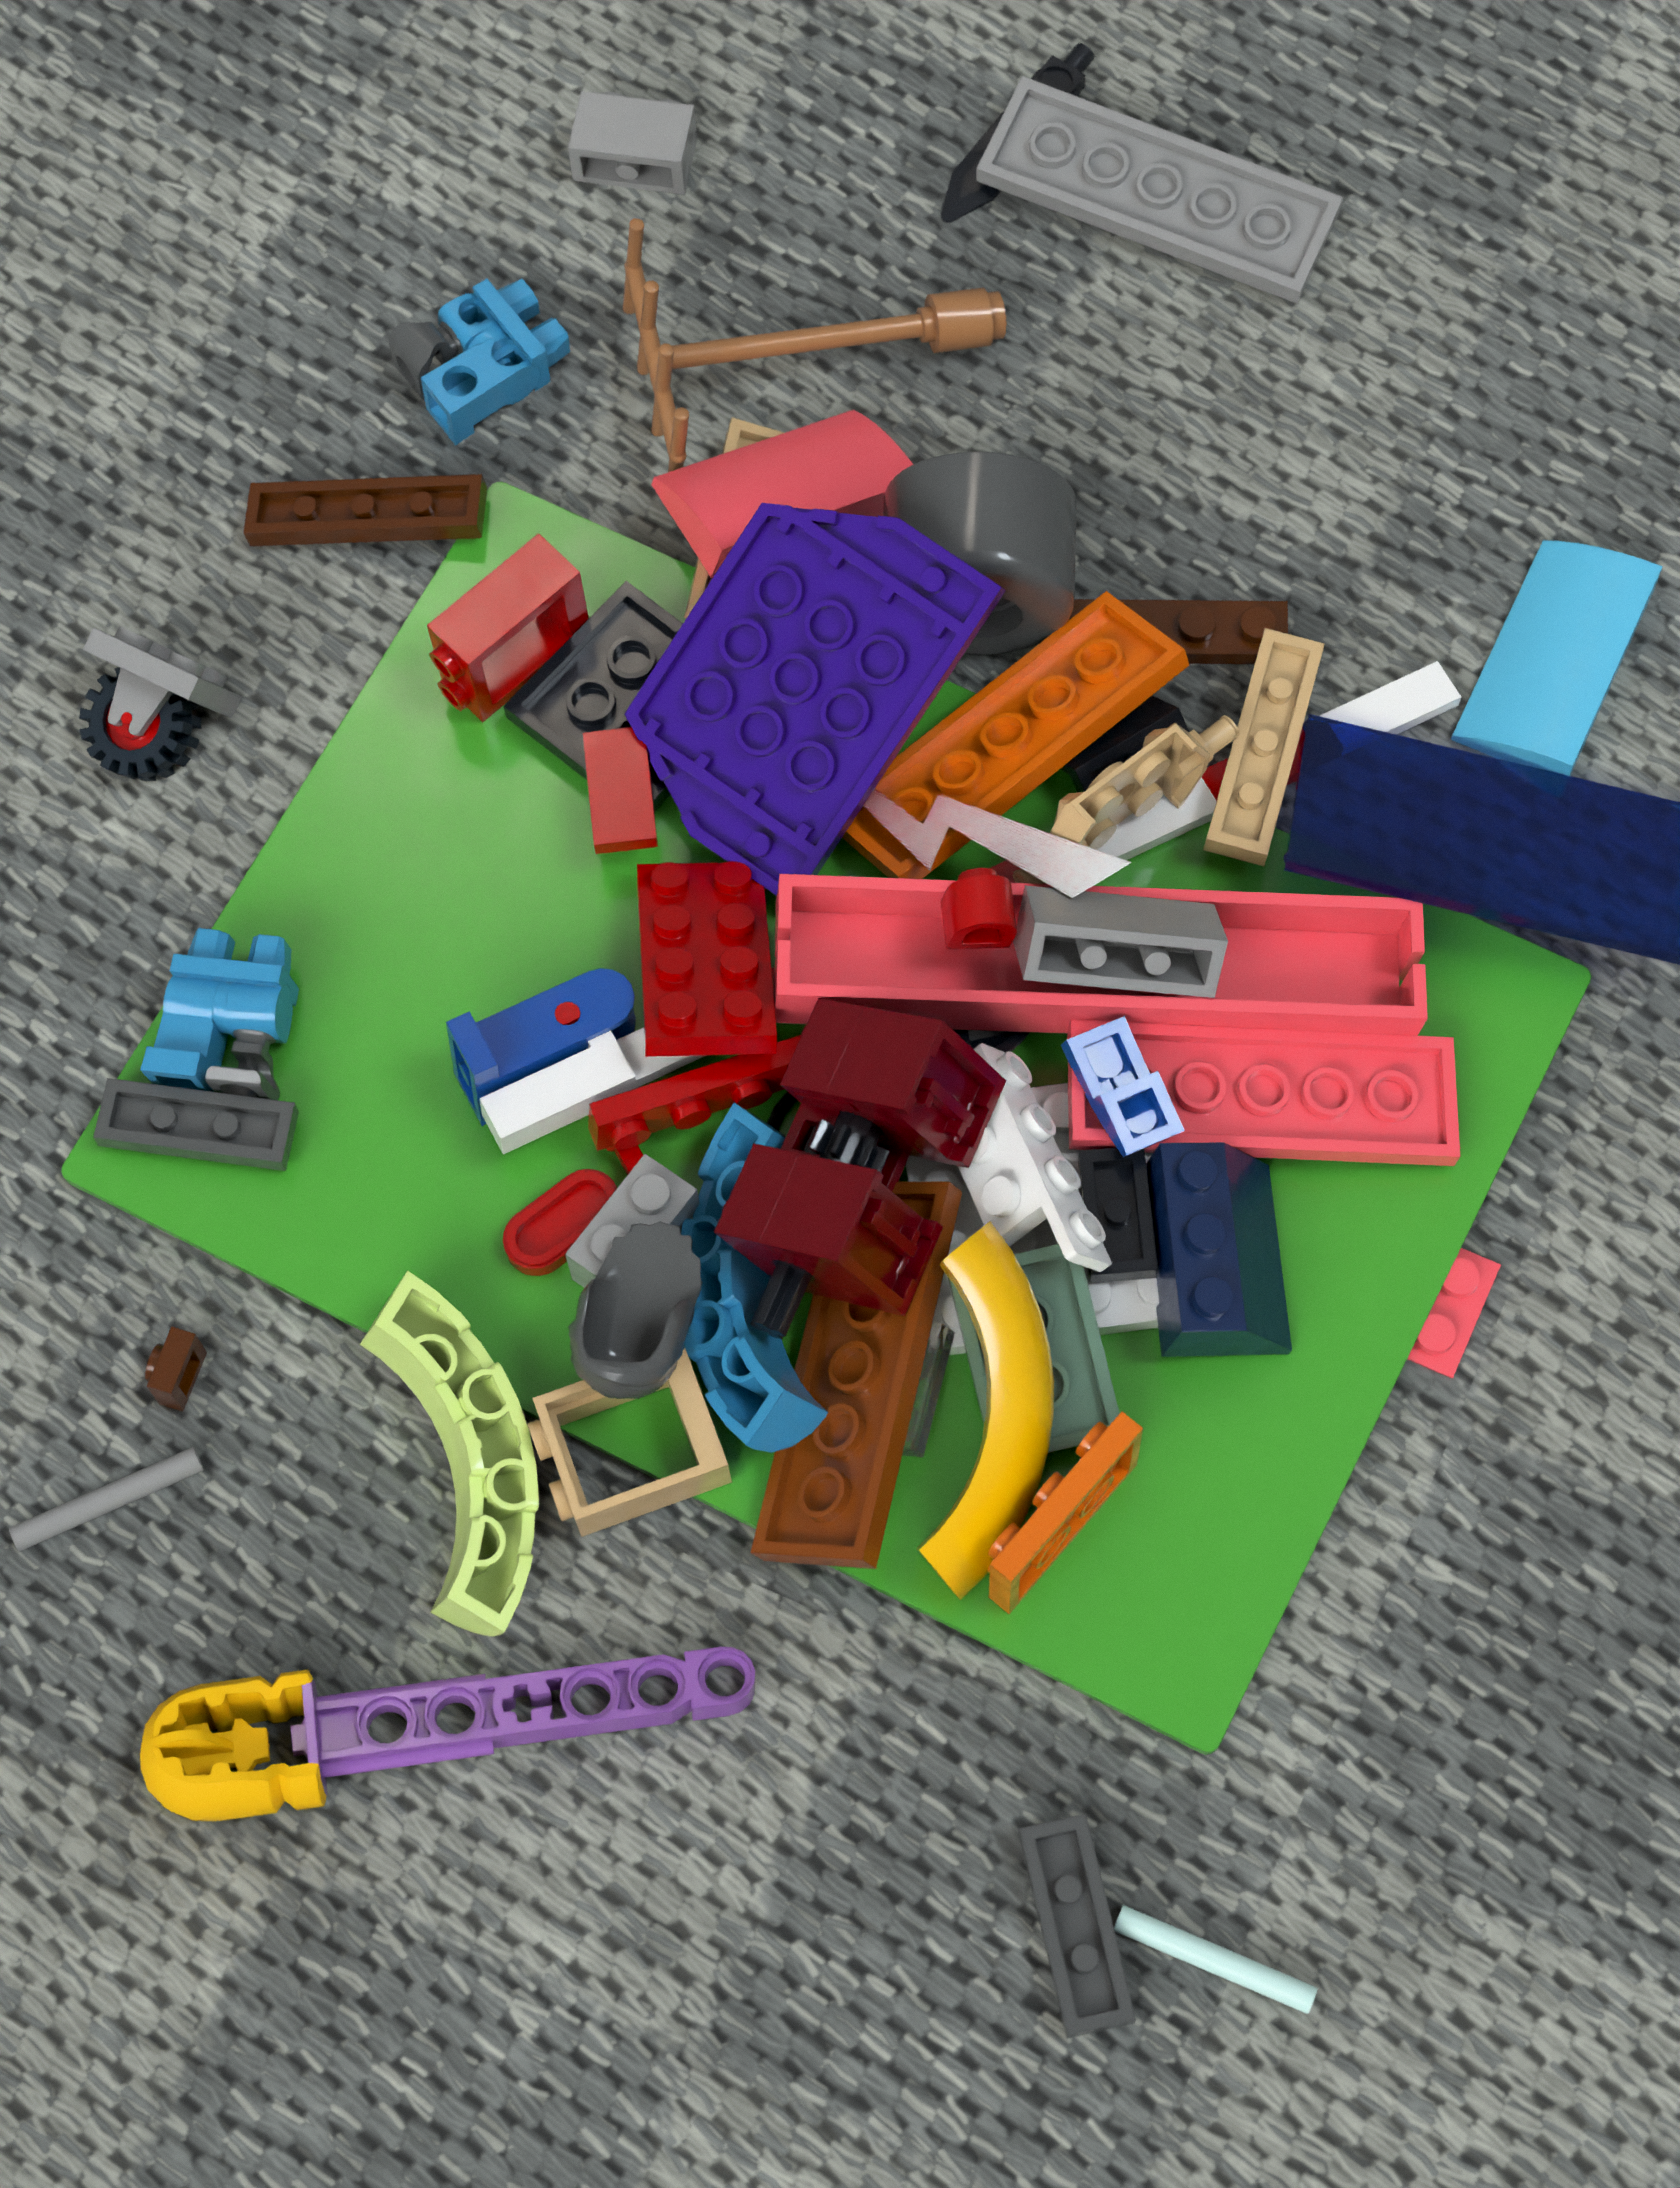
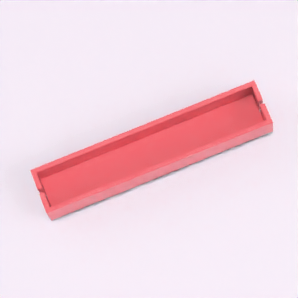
[774,874,1428,1036]

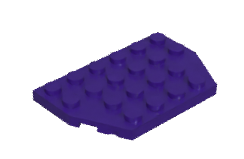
[624,503,1006,896]

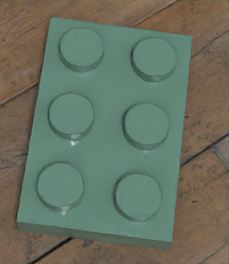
[947,1244,1120,1453]

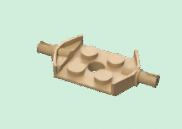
[1013,715,1240,884]

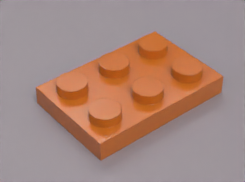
[987,1411,1143,1614]

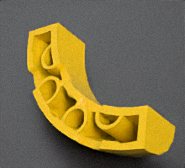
[916,1221,1054,1600]

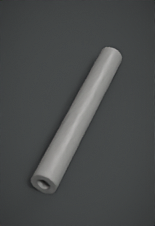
[9,1446,204,1552]

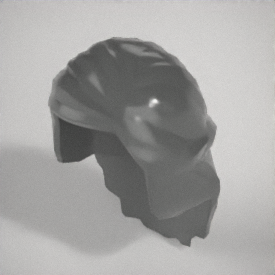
[568,1221,702,1399]

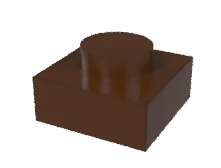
[145,1326,207,1412]

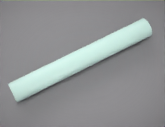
[1114,1905,1318,2014]

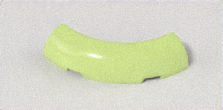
[360,1271,539,1637]

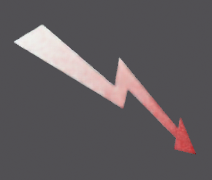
[863,789,1132,898]

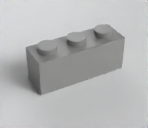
[1013,885,1228,998]

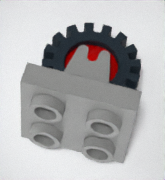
[79,626,242,781]

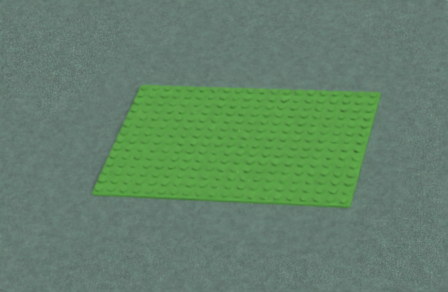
[61,481,1591,1755]

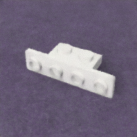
[958,1043,1112,1272]

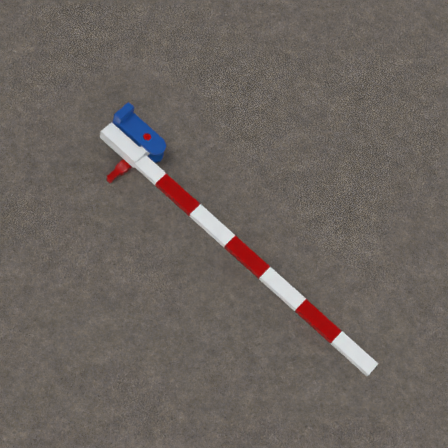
[446,661,1461,1175]

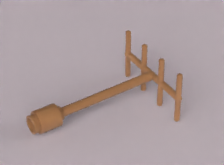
[623,218,1006,472]

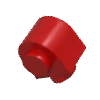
[940,868,1017,949]

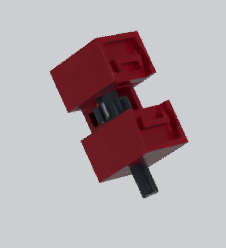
[714,998,1006,1339]

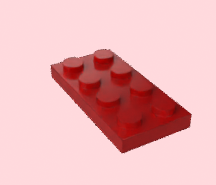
[637,861,777,1057]

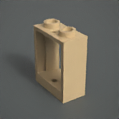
[527,1349,732,1537]

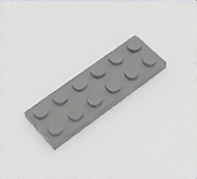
[976,76,1344,304]

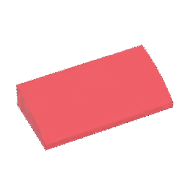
[651,409,913,578]

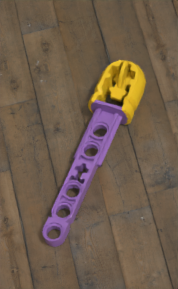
[140,1647,755,1821]

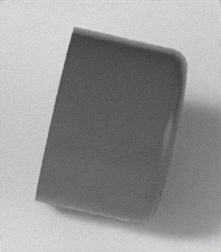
[883,452,1077,655]

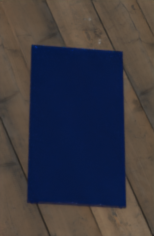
[1283,714,1680,965]

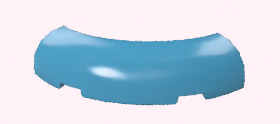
[681,1102,828,1453]

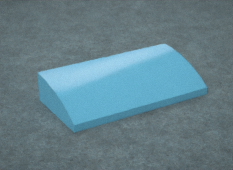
[1451,540,1663,786]

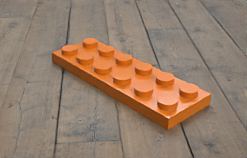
[842,591,1189,879]

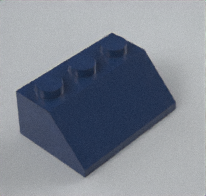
[1146,1142,1292,1357]

